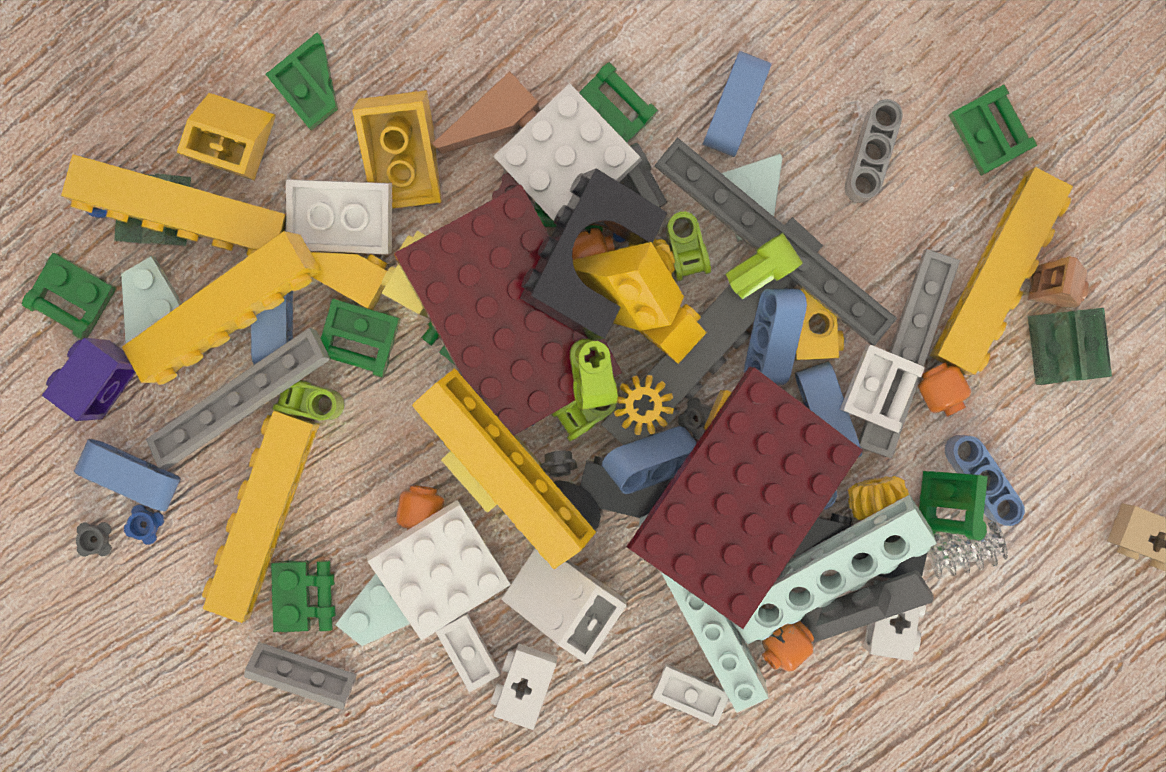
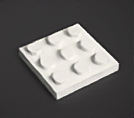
[493,83,642,221]
[366,499,511,641]

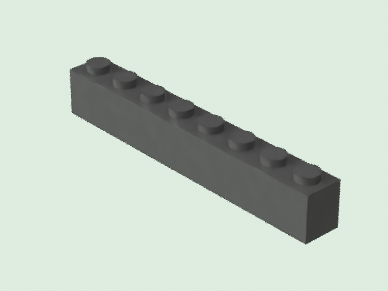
[601,217,824,445]

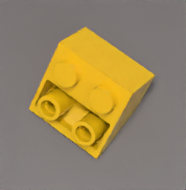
[177,93,276,181]

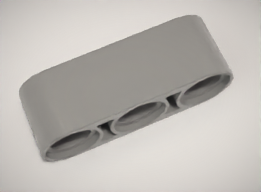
[845,99,903,203]

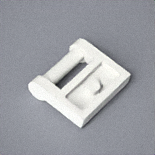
[840,344,925,433]

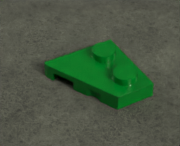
[265,32,338,131]

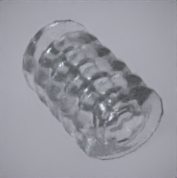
[928,522,1008,579]

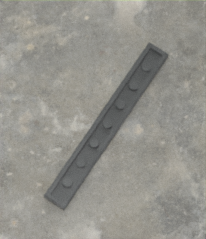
[654,137,897,346]

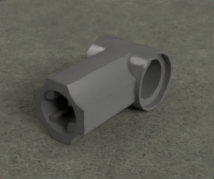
[619,143,667,208]

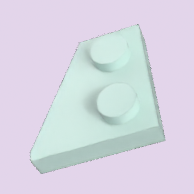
[722,154,782,242]
[121,256,182,343]
[335,574,410,646]

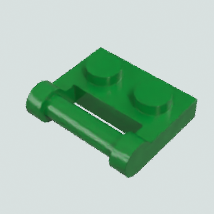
[579,62,659,144]
[948,84,1038,176]
[22,252,117,340]
[321,299,401,378]
[919,471,988,541]

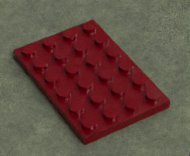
[393,184,622,436]
[626,367,863,629]

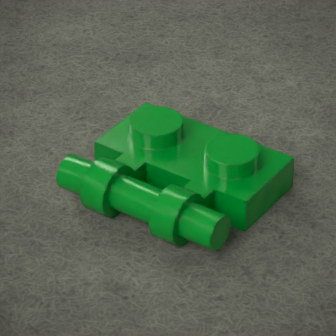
[271,560,336,632]

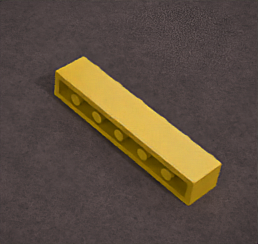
[61,154,286,256]
[929,167,1073,375]
[122,231,321,385]
[412,368,596,569]
[202,410,320,623]

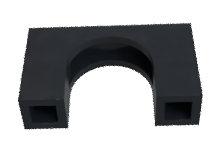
[520,168,667,340]

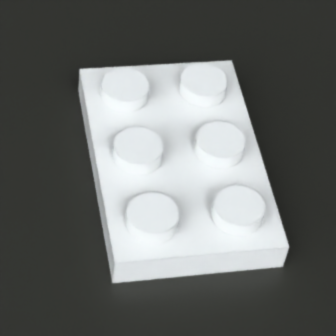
[286,179,392,254]

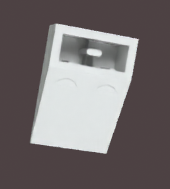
[501,548,627,664]

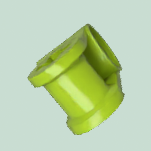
[666,211,711,282]
[570,339,618,410]
[272,380,344,420]
[551,400,617,442]

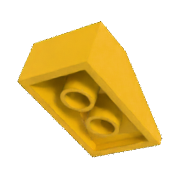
[352,90,442,208]
[573,242,684,331]

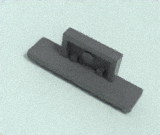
[800,570,934,643]

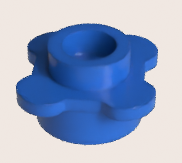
[124,505,164,545]

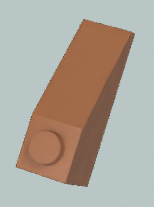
[433,71,540,154]
[1027,256,1089,308]

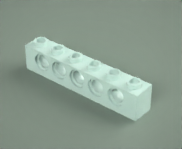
[732,494,937,645]
[639,515,769,713]

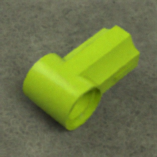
[725,233,803,299]

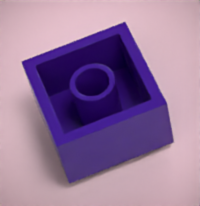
[42,338,136,421]

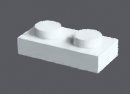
[436,613,501,693]
[652,664,729,726]

